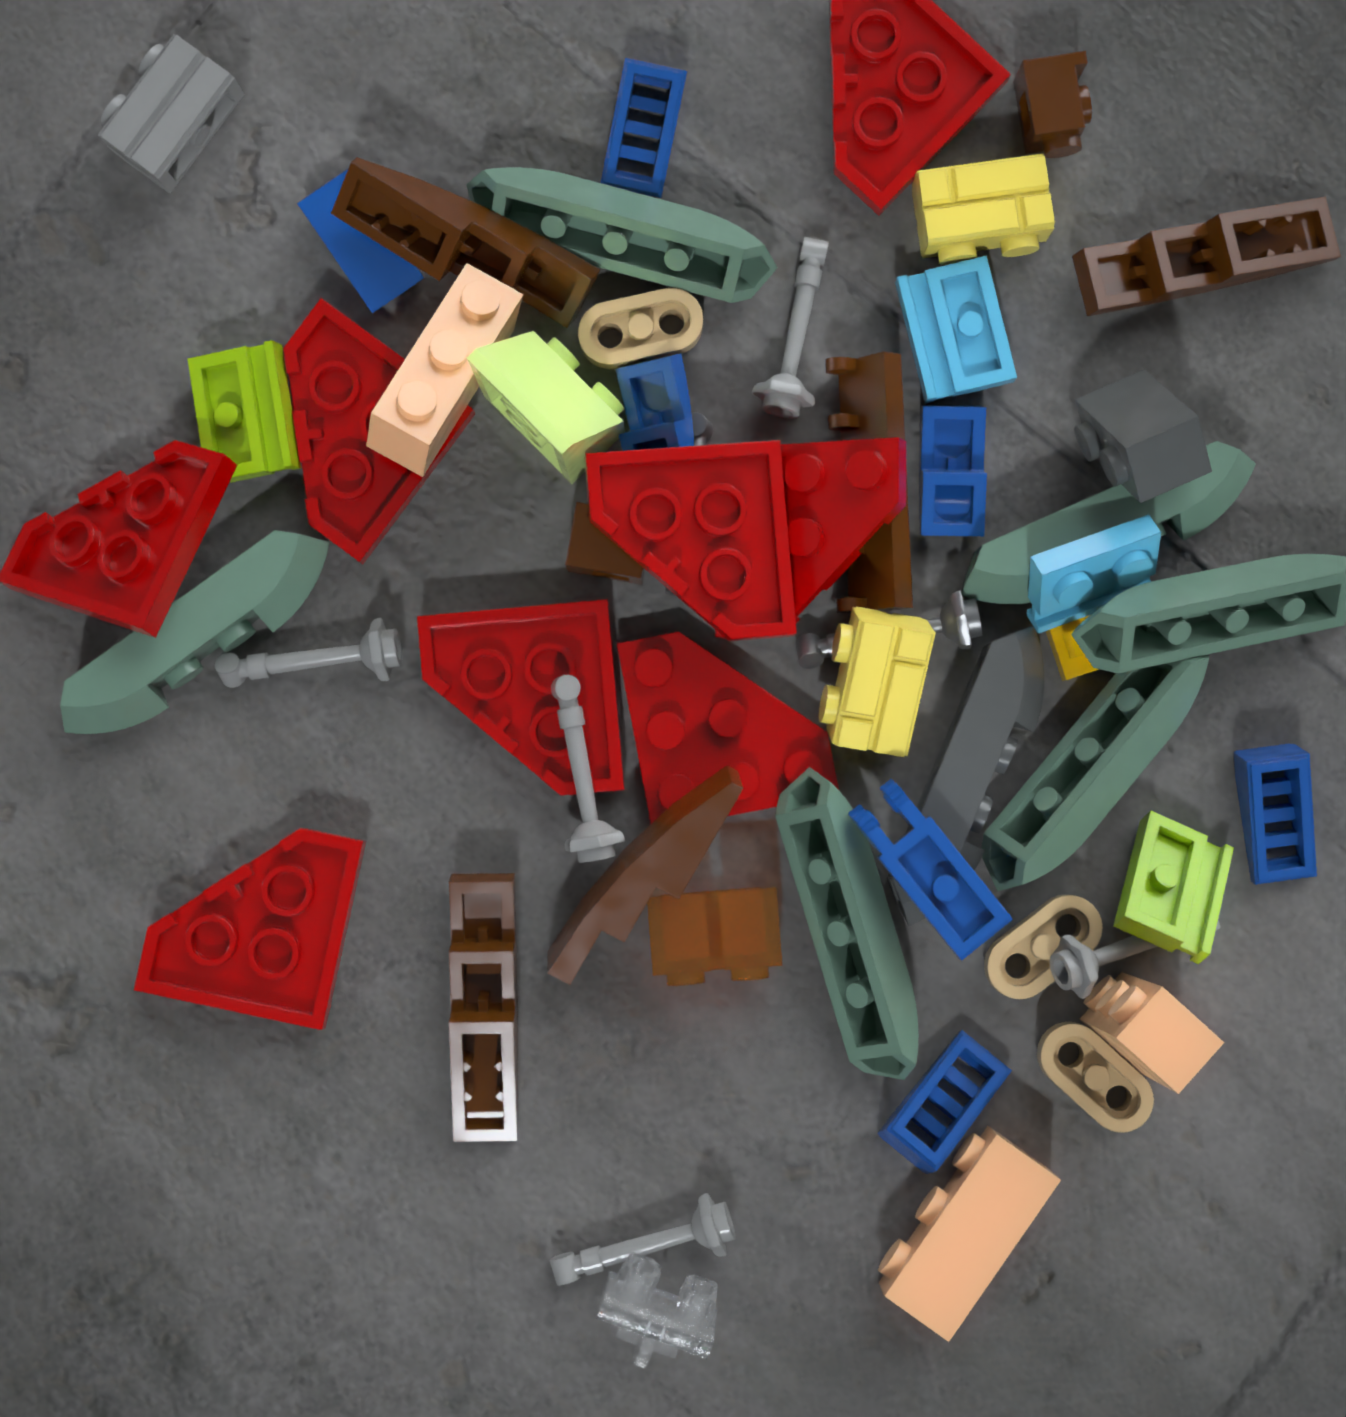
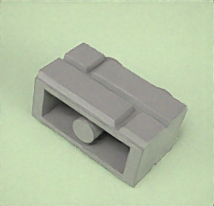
[98,34,245,193]

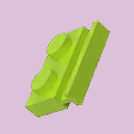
[187,340,301,483]
[1113,810,1234,964]

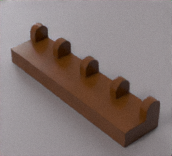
[825,351,913,613]

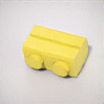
[912,154,1055,265]
[819,606,936,757]

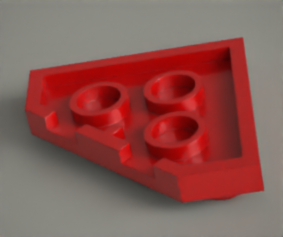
[829,0,1011,216]
[283,298,476,565]
[715,437,906,639]
[0,440,238,638]
[584,440,797,641]
[417,599,625,796]
[617,632,839,824]
[134,828,366,1030]

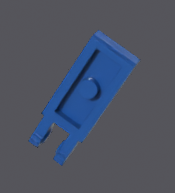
[848,779,1013,961]

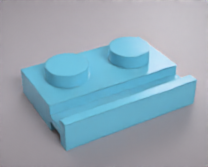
[895,255,1017,404]
[1027,514,1161,634]

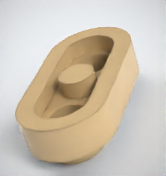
[578,288,703,369]
[984,895,1103,999]
[1037,1022,1154,1132]

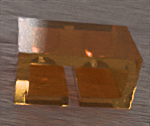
[647,886,783,986]

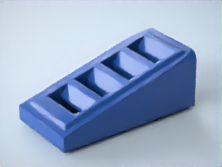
[600,58,687,198]
[1233,744,1317,885]
[877,1030,1012,1174]

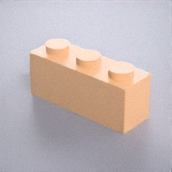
[366,263,523,477]
[1080,972,1225,1094]
[878,1126,1061,1342]

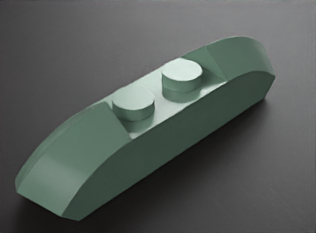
[466,167,778,303]
[961,441,1256,604]
[60,530,330,734]
[1071,554,1346,673]
[981,655,1209,891]
[775,767,919,1080]

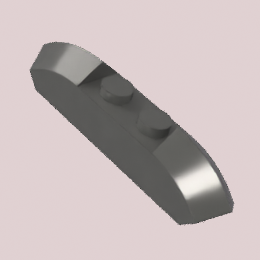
[887,626,1044,926]

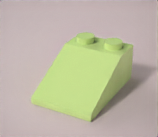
[467,331,625,484]

